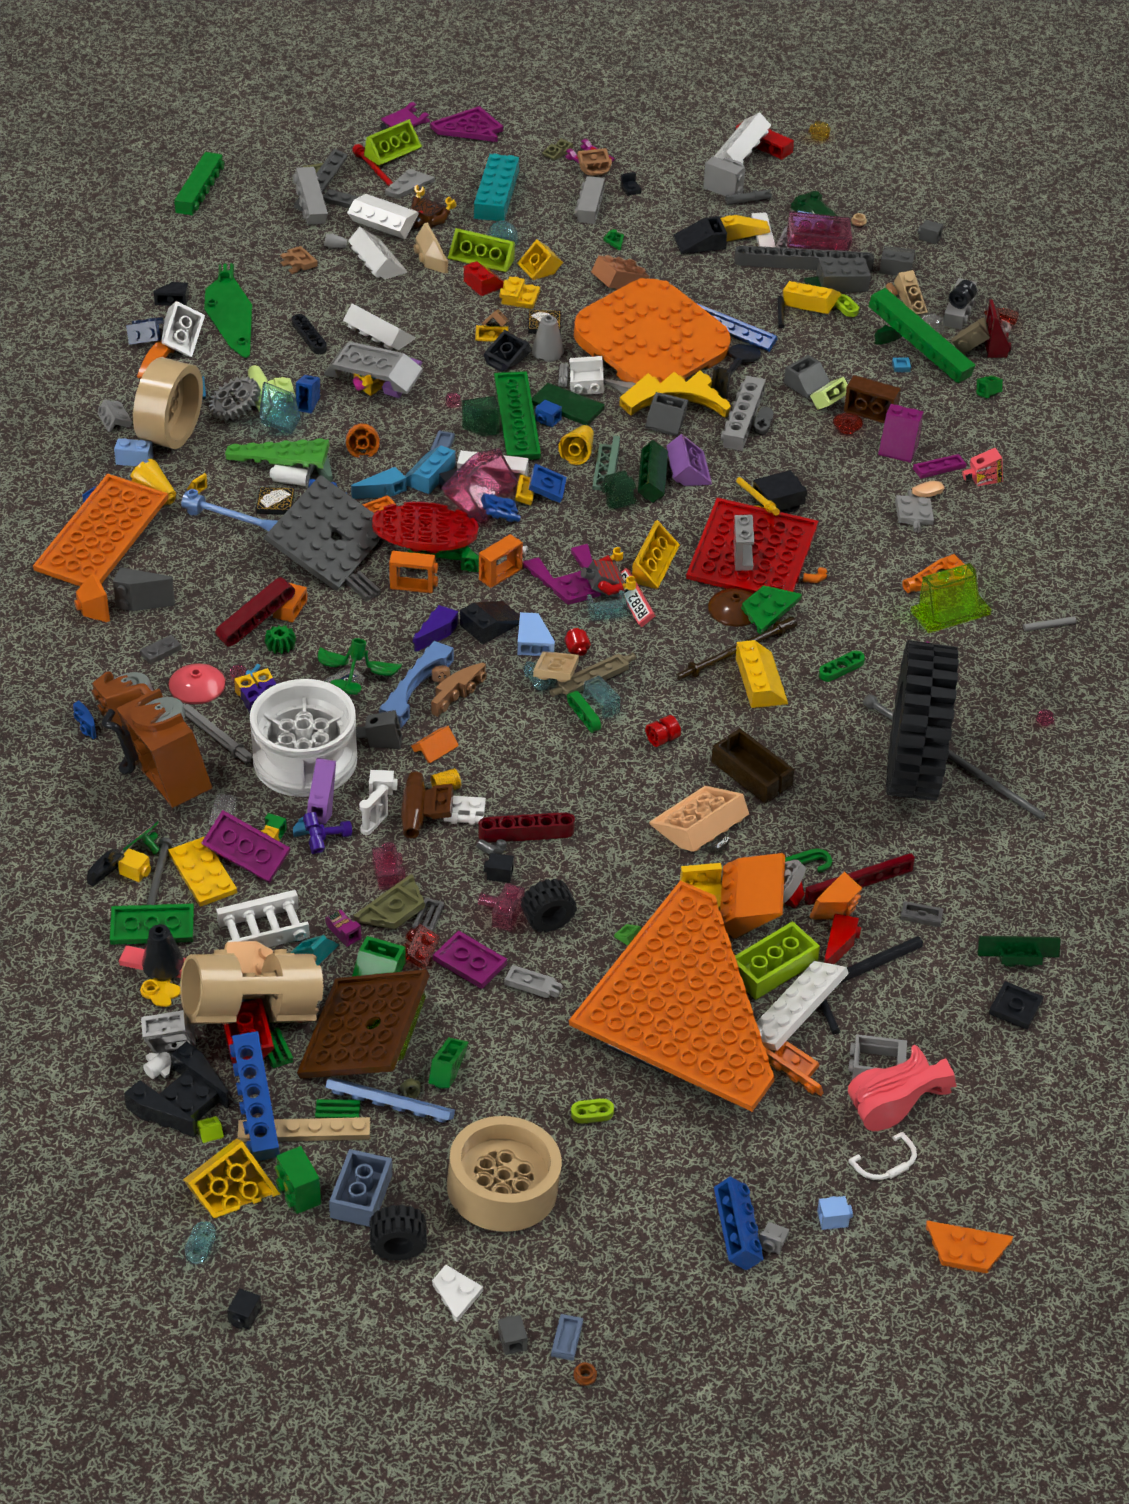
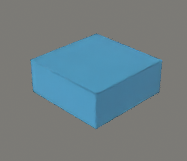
[892,357,911,372]

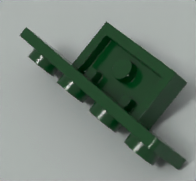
[977,936,1061,967]

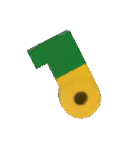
[261,813,287,841]

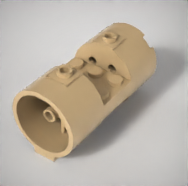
[180,949,323,1024]

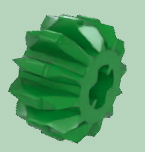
[264,625,296,655]

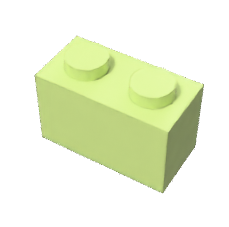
[810,377,848,410]

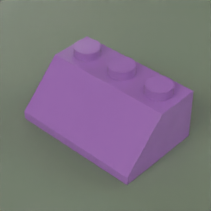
[666,434,712,486]

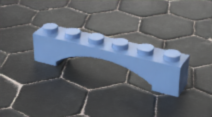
[379,641,454,728]

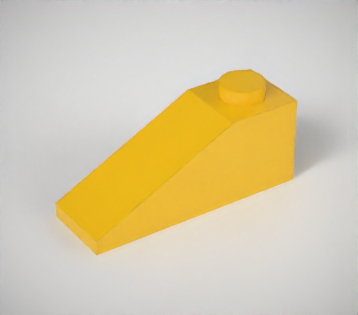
[720,215,770,241]

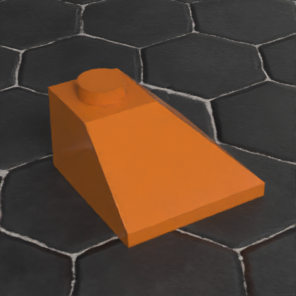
[74,573,110,622]

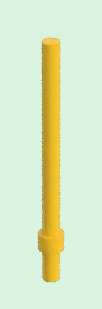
[736,477,780,515]

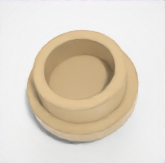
[851,213,867,226]

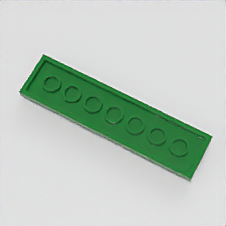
[494,371,541,460]

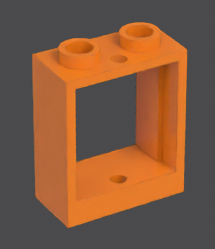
[479,534,523,588]
[389,551,438,593]

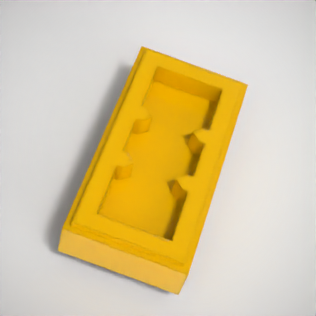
[514,475,534,505]

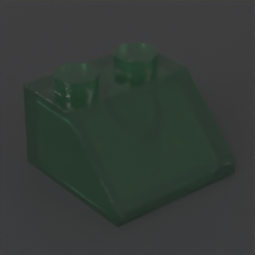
[462,396,500,436]

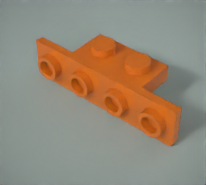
[765,1041,824,1096]

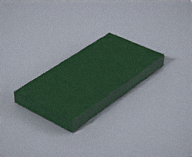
[532,382,605,426]

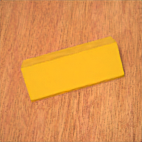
[632,520,680,589]

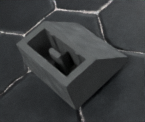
[784,355,830,399]
[645,392,688,436]

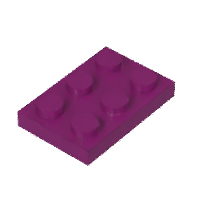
[433,930,507,989]

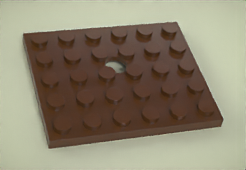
[297,969,430,1079]

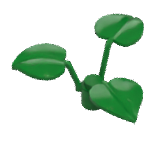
[317,638,402,695]

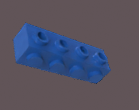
[714,1176,763,1270]

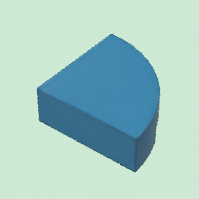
[293,816,310,837]

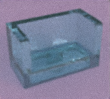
[587,590,627,621]
[583,675,621,720]

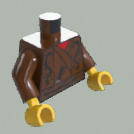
[411,185,457,228]

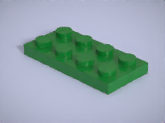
[110,904,194,945]

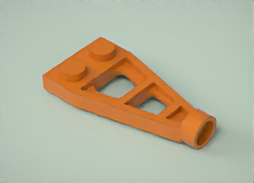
[902,554,975,593]

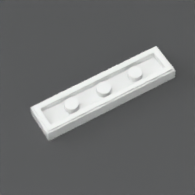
[751,213,776,247]

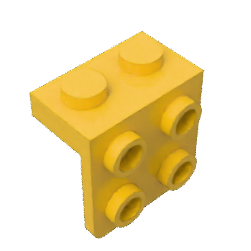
[680,863,722,909]

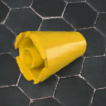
[558,425,594,465]
[130,459,176,505]

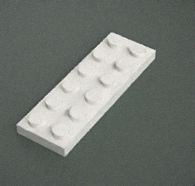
[757,961,849,1051]

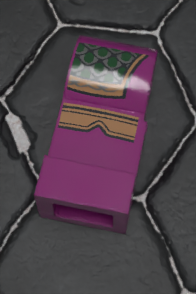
[325,909,361,947]

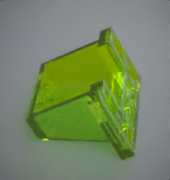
[910,563,992,633]

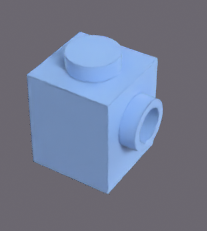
[817,1196,853,1230]

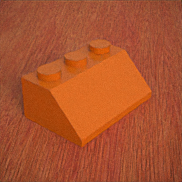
[809,872,862,919]

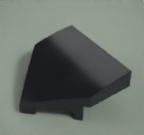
[87,849,125,887]

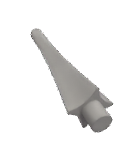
[604,378,636,393]

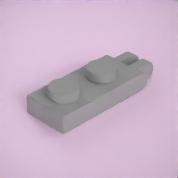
[505,965,563,998]

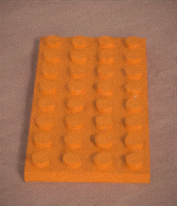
[33,474,169,586]

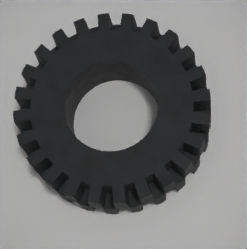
[886,640,959,801]

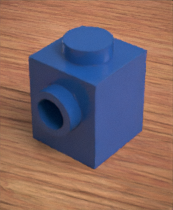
[535,400,562,427]

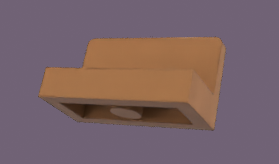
[481,309,510,327]

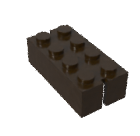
[711,728,795,804]

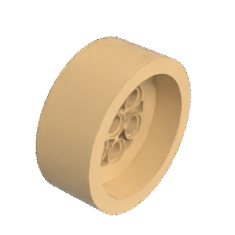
[133,357,203,449]
[447,1116,562,1232]

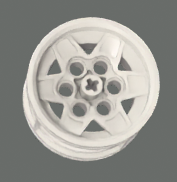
[250,679,357,797]

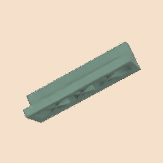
[592,436,620,491]

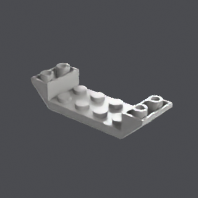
[324,341,424,394]

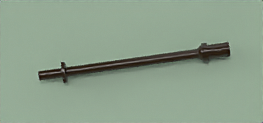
[676,616,797,680]

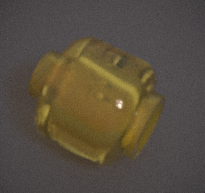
[808,120,831,141]

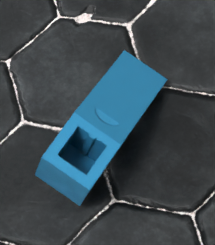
[351,467,407,499]

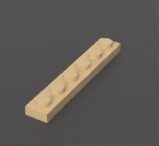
[238,1117,370,1142]

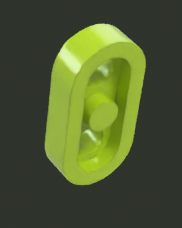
[835,294,859,317]
[571,1099,614,1124]

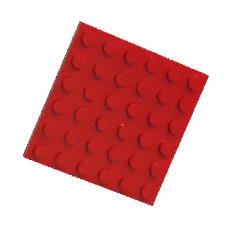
[686,498,818,594]

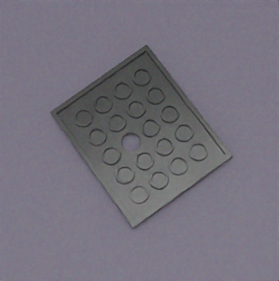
[264,475,382,591]

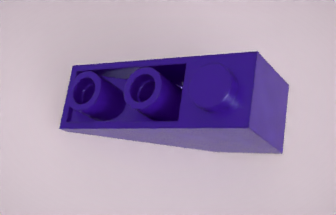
[412,605,458,652]

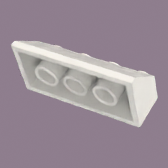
[714,112,771,164]
[347,194,419,239]
[349,227,408,279]
[343,304,416,350]

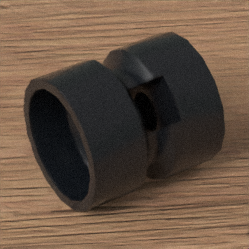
[949,280,977,309]

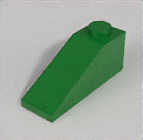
[429,1037,469,1089]

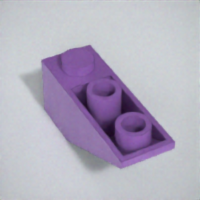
[307,758,336,824]

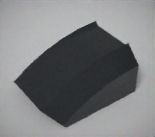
[484,329,532,372]

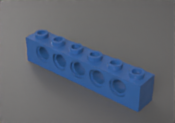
[229,1031,280,1161]

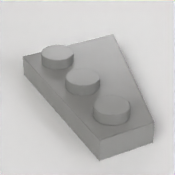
[385,169,435,199]

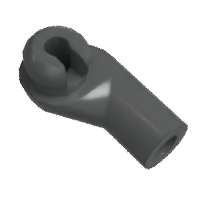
[477,839,507,855]

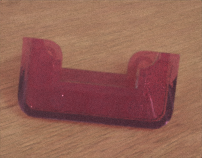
[442,448,518,523]

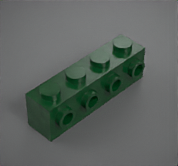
[638,440,668,503]

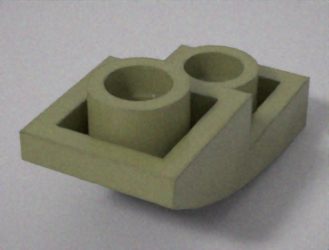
[542,138,574,160]

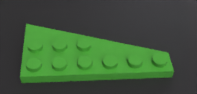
[225,438,330,469]

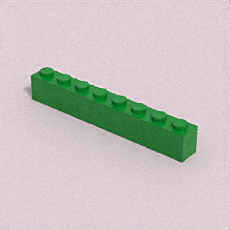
[868,288,975,383]

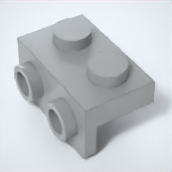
[98,399,133,432]

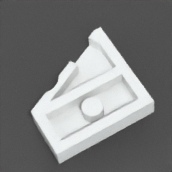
[432,1265,483,1322]

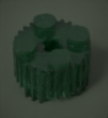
[601,470,637,509]

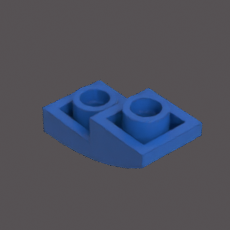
[73,701,96,739]

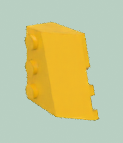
[183,1138,280,1218]

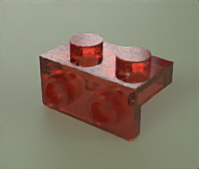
[402,924,440,969]

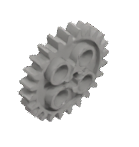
[209,376,261,421]

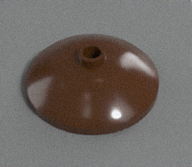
[708,588,753,627]

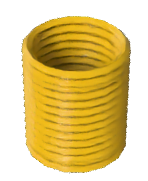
[431,768,461,790]

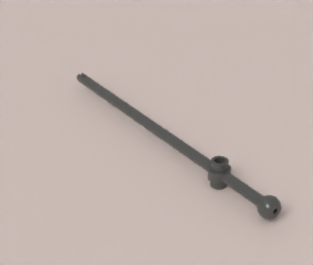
[863,694,1045,819]

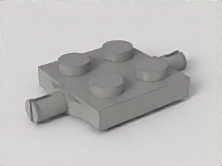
[895,490,934,533]

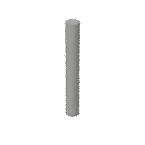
[1023,616,1076,631]

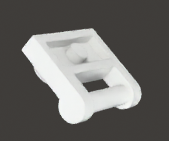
[360,786,388,835]

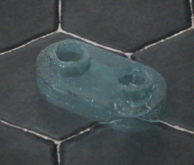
[523,661,551,690]
[185,1221,216,1264]

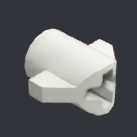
[143,1052,171,1079]

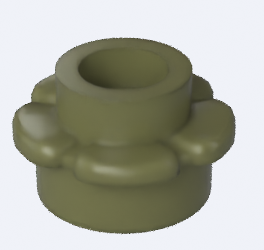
[400,1078,421,1098]

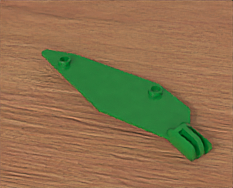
[204,263,252,358]

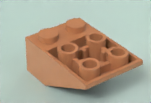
[591,255,650,289]

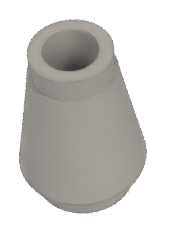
[324,233,348,248]

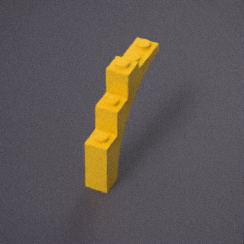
[619,370,731,418]

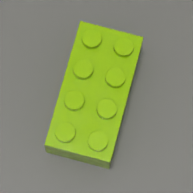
[735,921,820,1000]

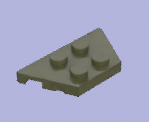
[353,874,425,929]

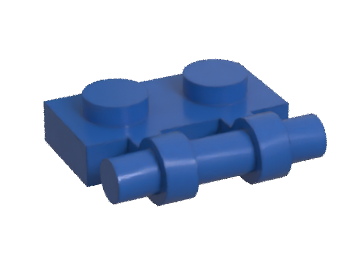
[481,493,521,522]

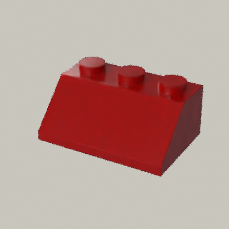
[223,998,274,1071]

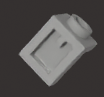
[759,1222,789,1254]

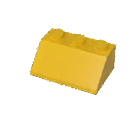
[783,281,841,314]

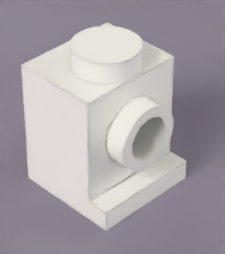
[369,770,398,797]

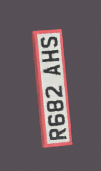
[620,568,655,627]

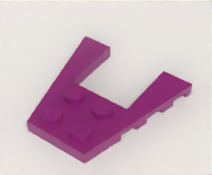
[522,544,601,605]

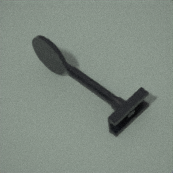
[711,344,761,400]

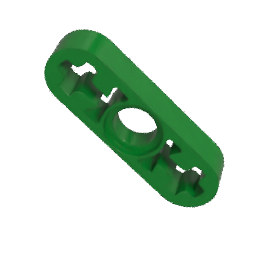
[819,651,865,682]
[567,690,601,733]

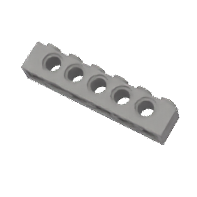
[721,376,766,451]

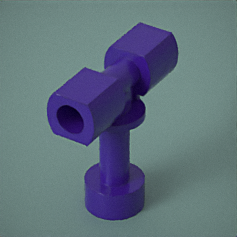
[303,812,352,854]

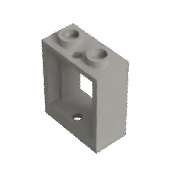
[141,1010,196,1053]
[848,1034,907,1080]

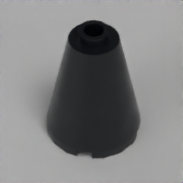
[142,924,184,981]

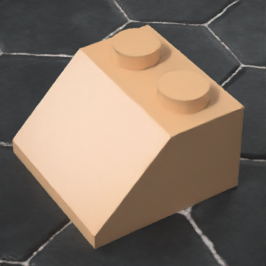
[224,941,273,975]

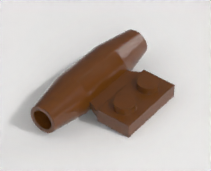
[401,771,454,839]

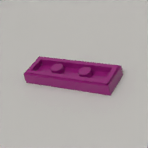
[913,454,966,479]

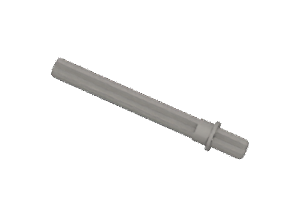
[183,704,253,763]

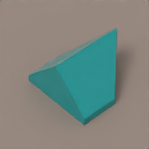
[290,935,340,966]

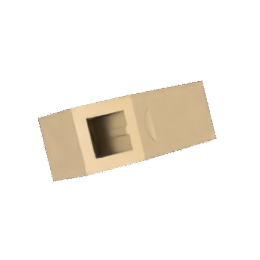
[894,270,928,315]

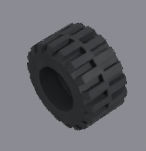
[521,879,577,933]
[369,1205,427,1261]

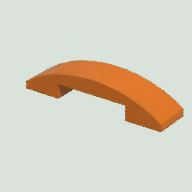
[137,339,175,378]

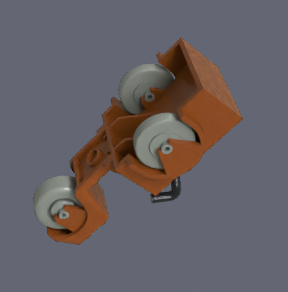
[91,671,212,808]

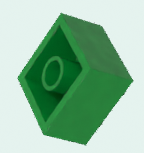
[275,1146,321,1214]

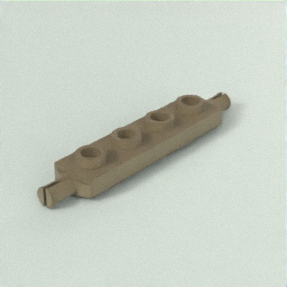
[550,652,636,697]

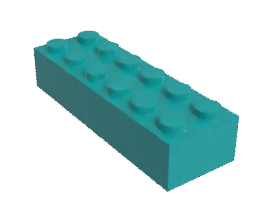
[474,154,519,222]

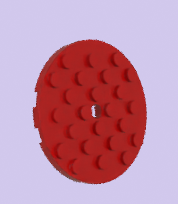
[372,502,479,553]

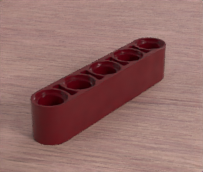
[215,577,295,647]
[478,812,575,843]

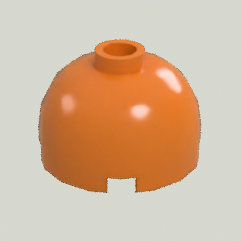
[346,423,380,457]

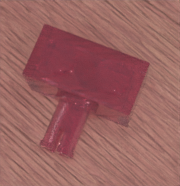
[372,842,406,890]
[478,883,525,932]

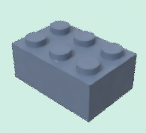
[329,1149,393,1227]

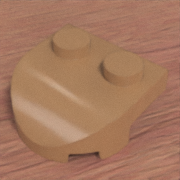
[577,148,612,176]

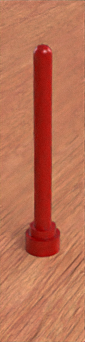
[352,144,393,187]

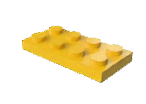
[168,836,237,907]

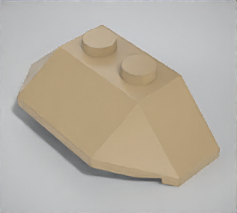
[414,223,448,273]

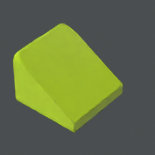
[196,1116,224,1143]

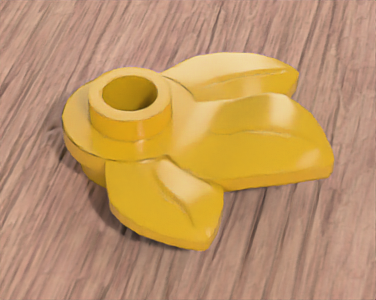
[140,977,180,1007]

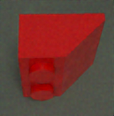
[464,261,504,297]

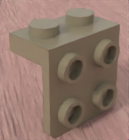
[951,318,990,354]

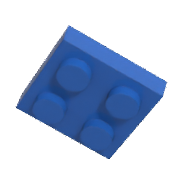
[528,463,567,503]

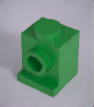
[976,375,1003,398]

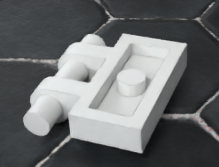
[444,796,486,825]

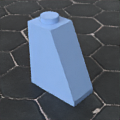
[517,612,555,656]

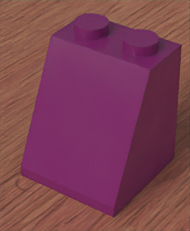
[878,404,924,463]

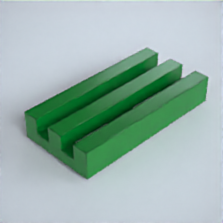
[267,1027,293,1069]
[315,1099,360,1119]

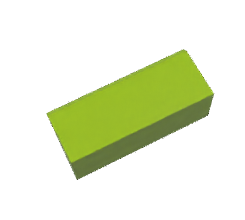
[364,119,422,165]
[448,228,515,272]

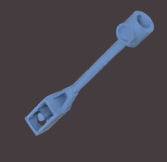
[181,489,278,532]

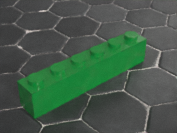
[174,152,225,216]

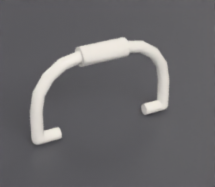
[849,1132,917,1180]

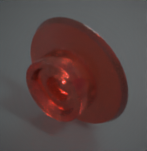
[833,413,863,435]

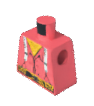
[962,448,1003,486]

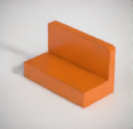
[411,726,458,763]

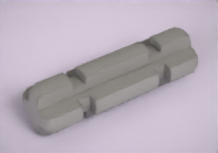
[558,363,569,388]

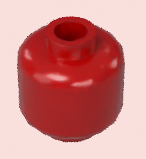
[564,628,591,656]

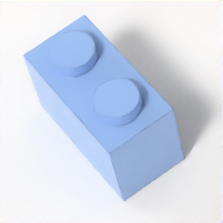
[114,438,153,466]

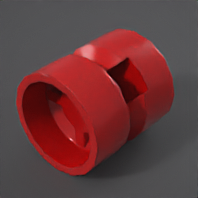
[645,715,681,747]

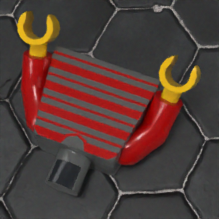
[581,547,636,597]

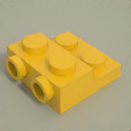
[499,277,540,309]

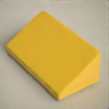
[475,325,509,342]

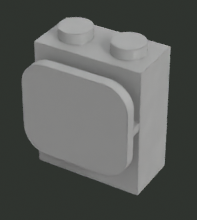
[703,156,745,196]

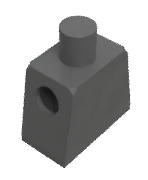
[356,710,402,749]

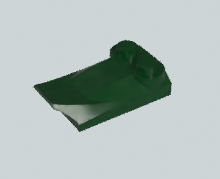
[791,191,842,225]

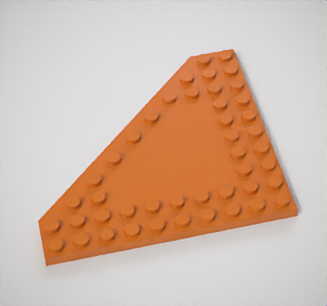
[569,881,774,1112]

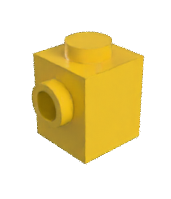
[118,849,151,883]

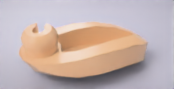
[912,481,944,497]

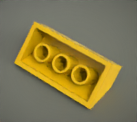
[735,640,788,708]

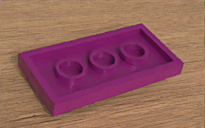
[201,810,291,883]

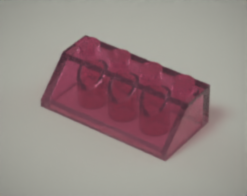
[786,211,852,251]

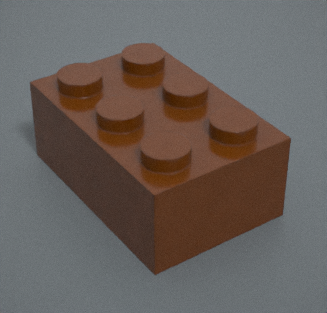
[844,375,901,423]

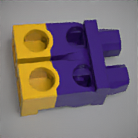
[234,668,276,713]

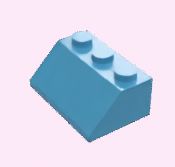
[405,445,456,494]

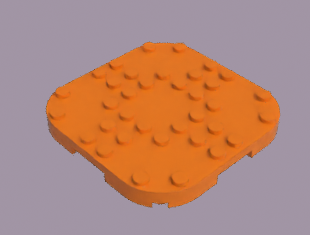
[574,278,731,383]

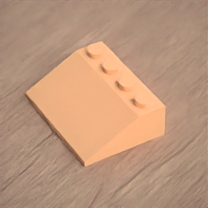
[649,786,749,852]

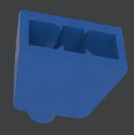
[296,375,320,414]

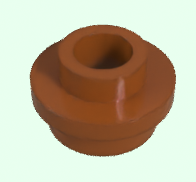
[573,1362,597,1386]

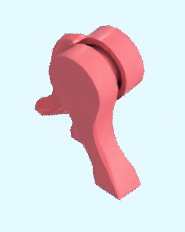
[848,1045,957,1131]

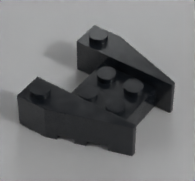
[124,1041,230,1137]

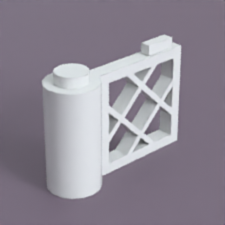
[270,463,315,487]

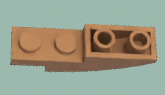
[431,663,487,717]

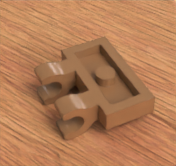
[280,246,317,274]

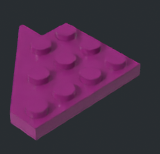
[430,106,503,142]

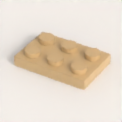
[533,651,579,682]

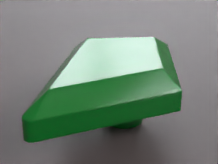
[603,229,624,250]

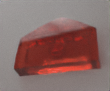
[984,308,1019,325]

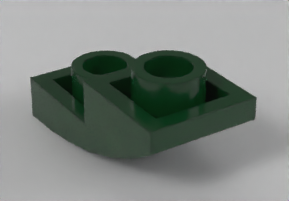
[874,325,903,345]

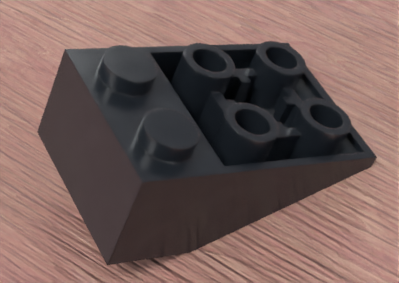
[673,216,727,254]

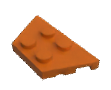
[926,1221,1013,1274]

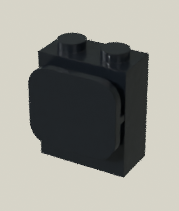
[753,470,807,513]

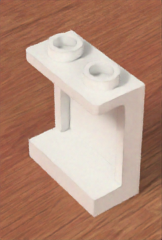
[569,356,604,395]

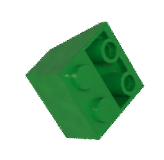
[352,936,406,976]

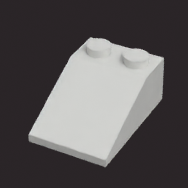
[161,301,205,357]

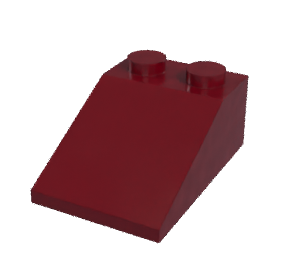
[984,299,1011,358]

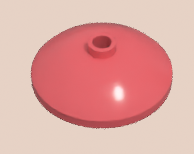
[169,663,225,704]

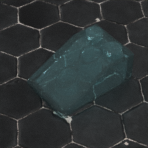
[259,382,301,434]

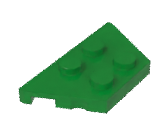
[741,585,802,635]

